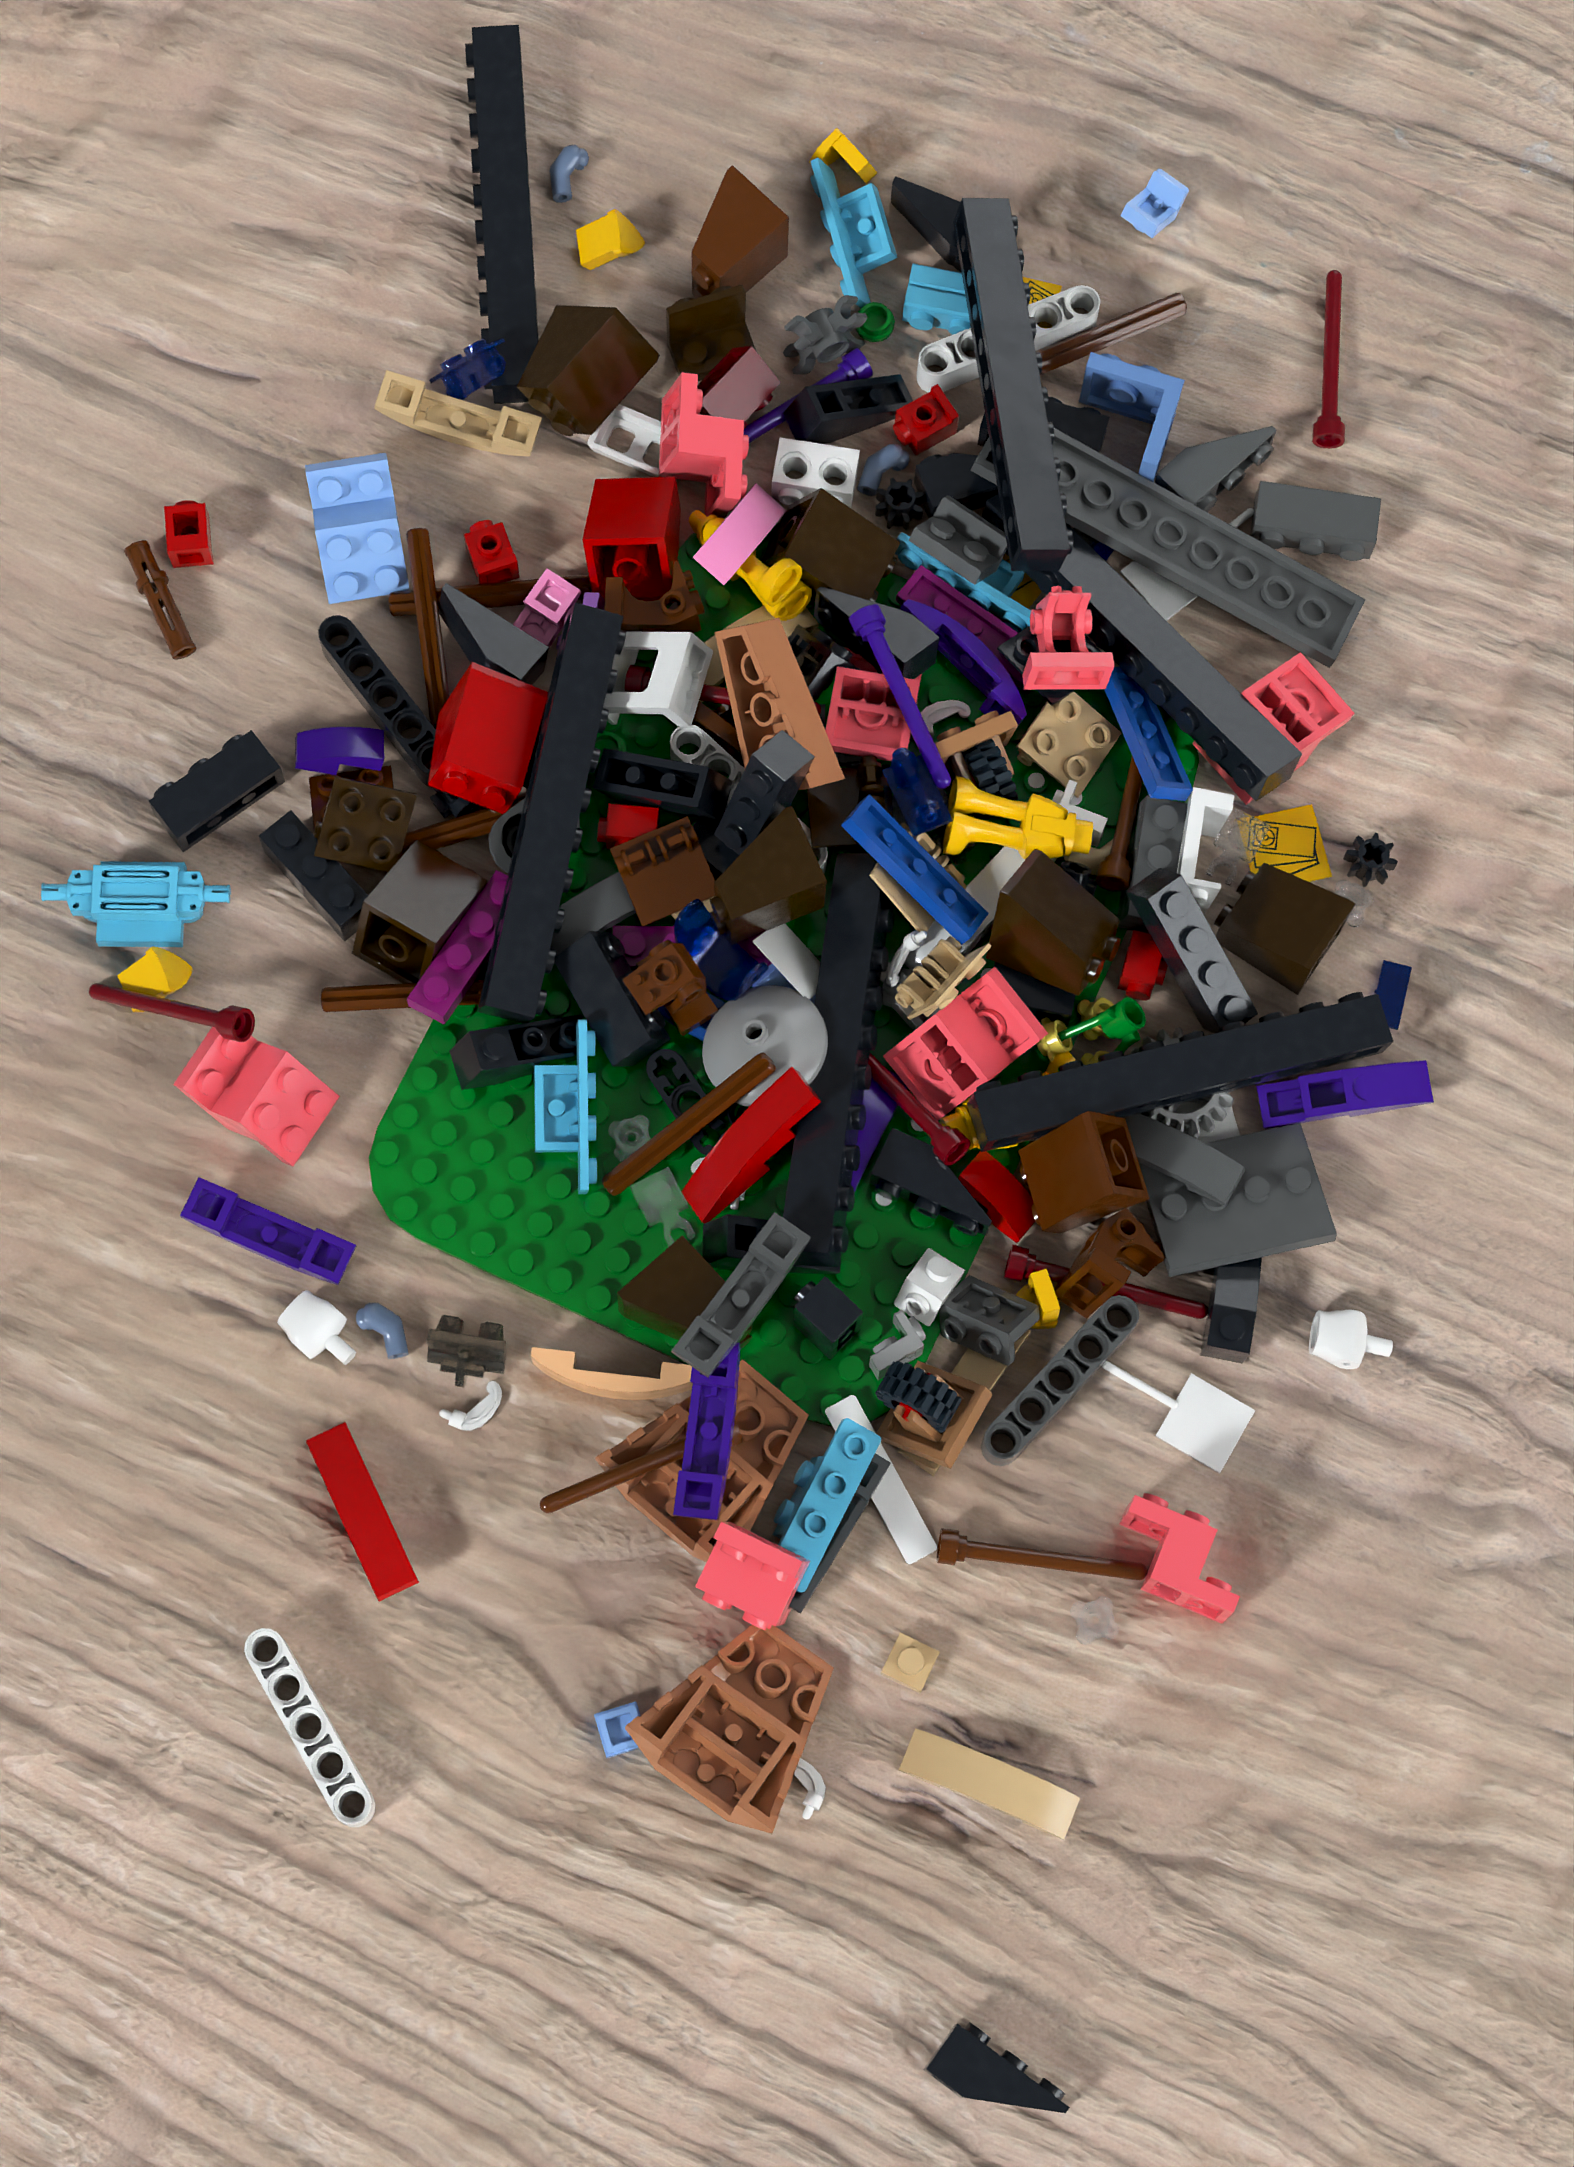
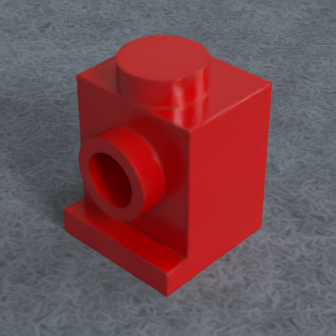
[893,384,959,456]
[164,500,214,568]
[464,520,520,584]
[597,804,659,849]
[1117,930,1168,1001]

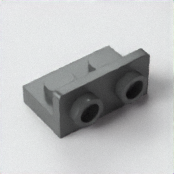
[909,495,1008,585]
[939,1275,1040,1366]

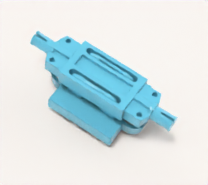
[41,861,231,947]

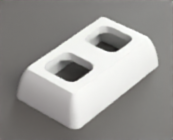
[587,404,661,477]

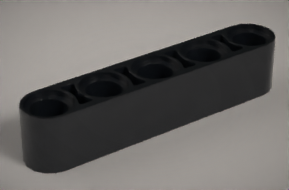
[318,615,436,788]

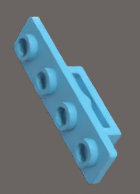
[810,157,898,308]
[895,532,1031,633]
[534,1019,597,1194]
[772,1418,881,1593]

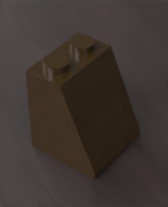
[517,305,660,436]
[759,488,900,603]
[710,806,827,945]
[352,840,488,983]
[986,849,1121,996]
[1214,863,1356,995]
[617,1235,753,1350]

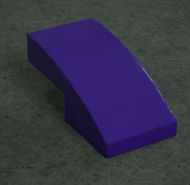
[295,727,385,775]

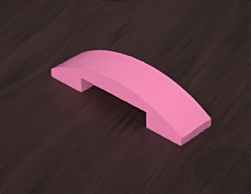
[693,483,786,585]
[513,569,581,650]

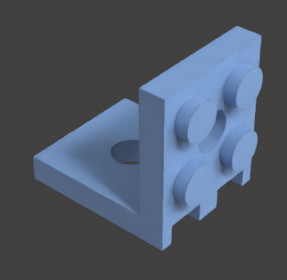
[1079,352,1185,483]

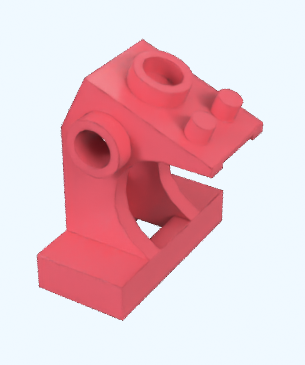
[1022,586,1114,690]

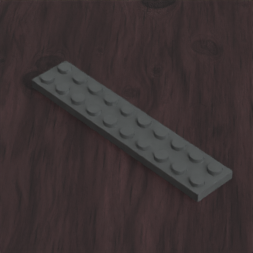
[971,428,1366,668]

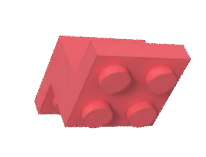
[659,372,749,518]
[825,647,922,764]
[1192,652,1355,805]
[883,967,1049,1120]
[173,1027,340,1166]
[1119,1493,1240,1624]
[695,1522,810,1630]

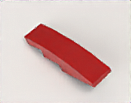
[681,1066,821,1223]
[306,1422,419,1602]

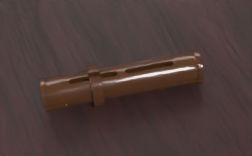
[124,540,197,660]

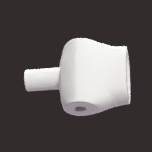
[277,1290,356,1365]
[1309,1310,1393,1369]

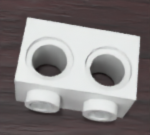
[771,437,860,508]

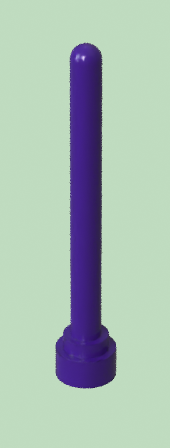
[744,348,873,443]
[849,604,951,789]

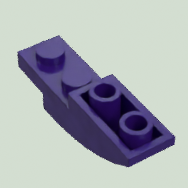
[1257,1060,1434,1129]

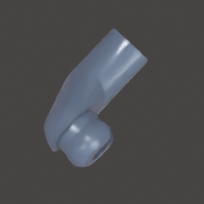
[356,1303,409,1359]

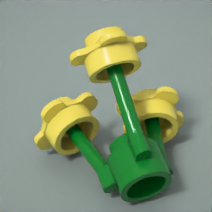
[1036,997,1146,1065]

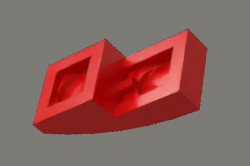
[958,1151,1036,1244]

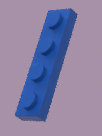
[1104,666,1193,801]
[841,794,989,945]

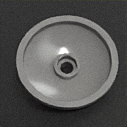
[702,985,828,1106]

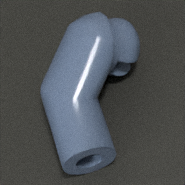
[549,145,589,203]
[857,444,910,496]

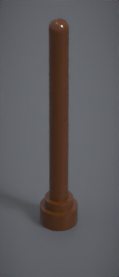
[1096,756,1143,892]
[540,1421,743,1514]
[937,1528,1147,1580]

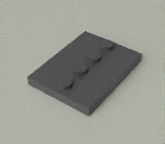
[1139,1123,1337,1277]

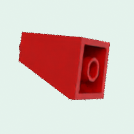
[582,477,681,603]
[428,662,548,814]

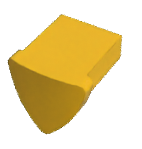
[809,128,877,184]
[576,209,645,270]
[117,946,193,1012]
[1016,1269,1061,1329]

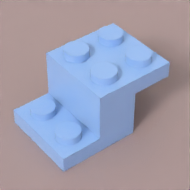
[305,453,410,604]

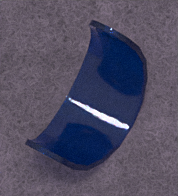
[674,899,769,1001]

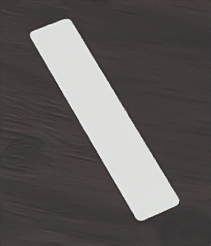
[825,1395,937,1564]

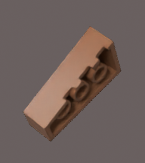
[715,618,845,790]

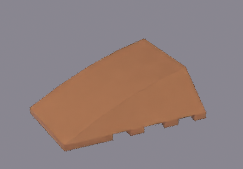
[595,1359,809,1563]
[625,1625,834,1834]

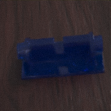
[429,338,506,400]
[882,748,953,837]

